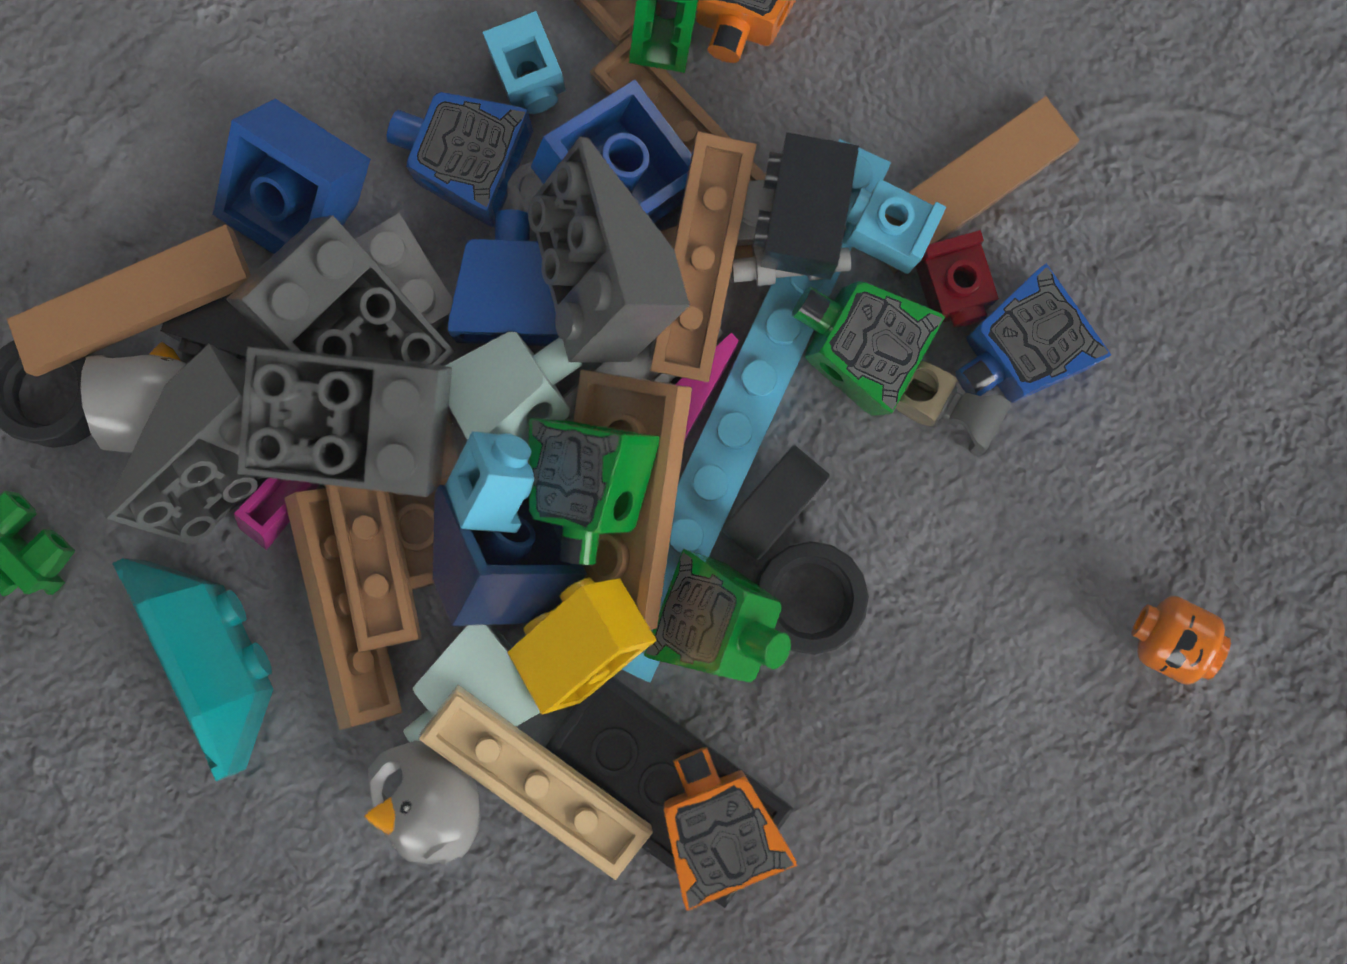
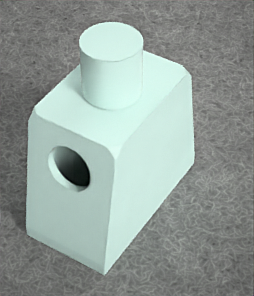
[445,332,583,445]
[403,624,541,742]

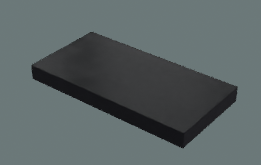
[545,676,794,908]

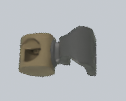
[895,360,1011,457]

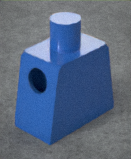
[448,209,559,346]

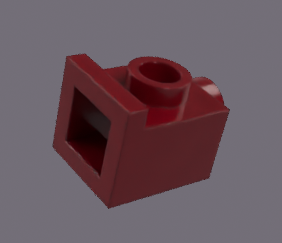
[915,230,999,328]

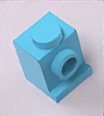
[483,11,566,114]
[846,179,947,274]
[445,431,535,533]

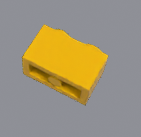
[507,578,657,715]

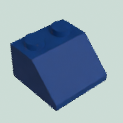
[212,98,371,254]

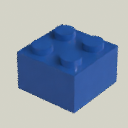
[531,80,692,223]

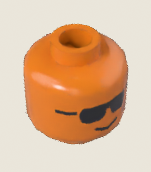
[1131,596,1231,685]

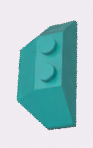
[112,558,274,781]

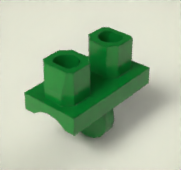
[0,491,75,597]

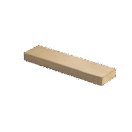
[419,685,653,880]

